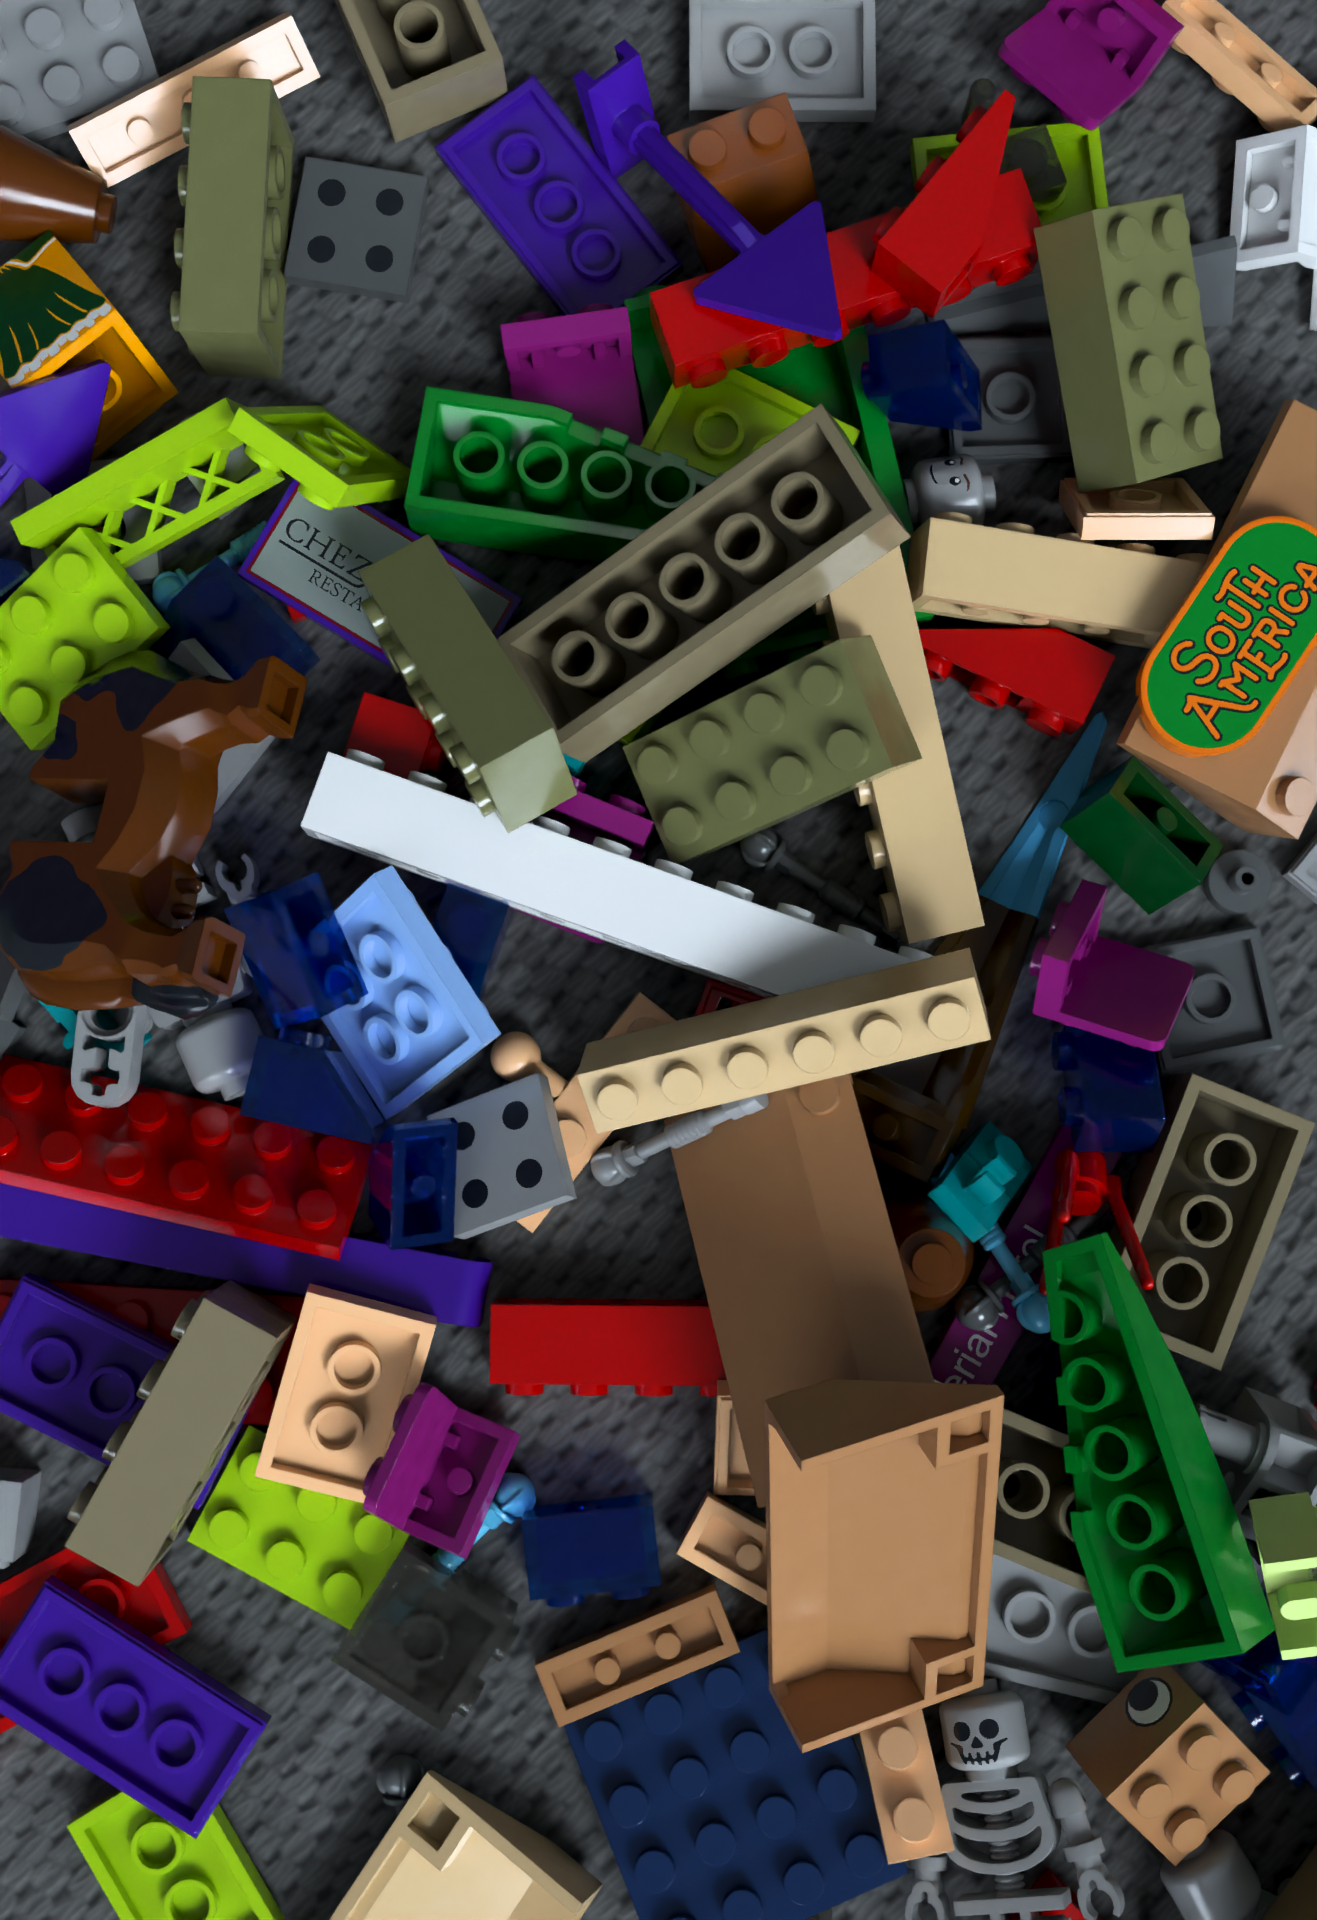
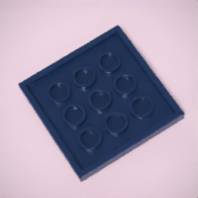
[564,1626,909,1920]

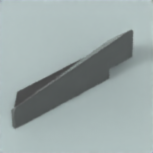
[926,235,1237,336]

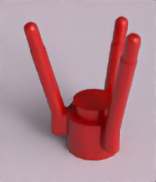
[1038,1147,1154,1295]

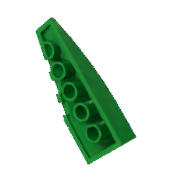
[404,386,723,562]
[1042,1232,1276,1673]

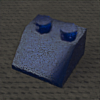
[148,555,320,681]
[240,1026,392,1144]

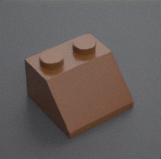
[667,93,818,273]

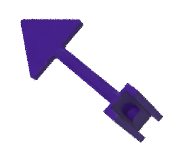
[573,39,842,341]
[0,359,111,507]

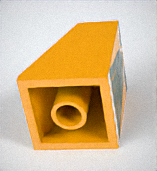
[0,230,179,461]

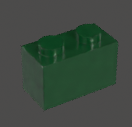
[1059,755,1224,915]

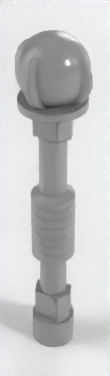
[590,1093,769,1187]

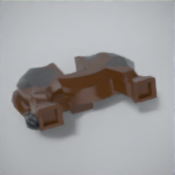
[0,650,307,1020]

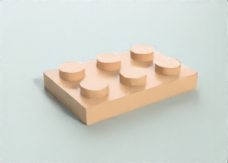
[254,1283,437,1503]

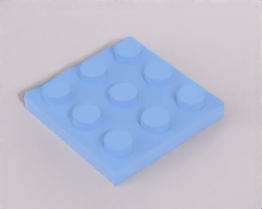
[284,865,501,1120]

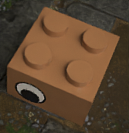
[1065,1665,1271,1866]

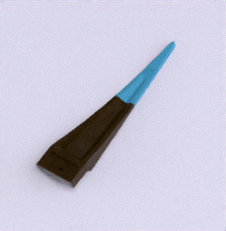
[851,711,1107,1186]

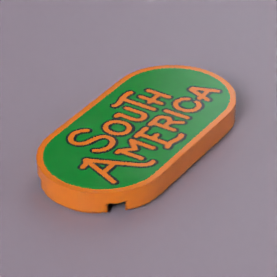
[1136,516,1317,758]

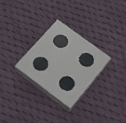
[427,1072,577,1240]

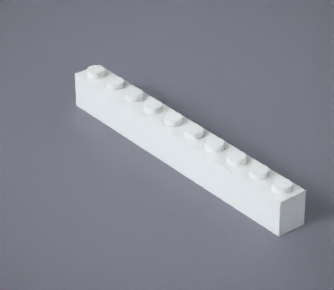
[300,749,934,998]

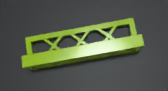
[10,397,285,569]

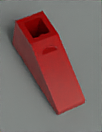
[871,89,1016,319]
[919,628,1116,737]

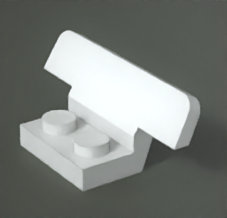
[1229,124,1317,331]

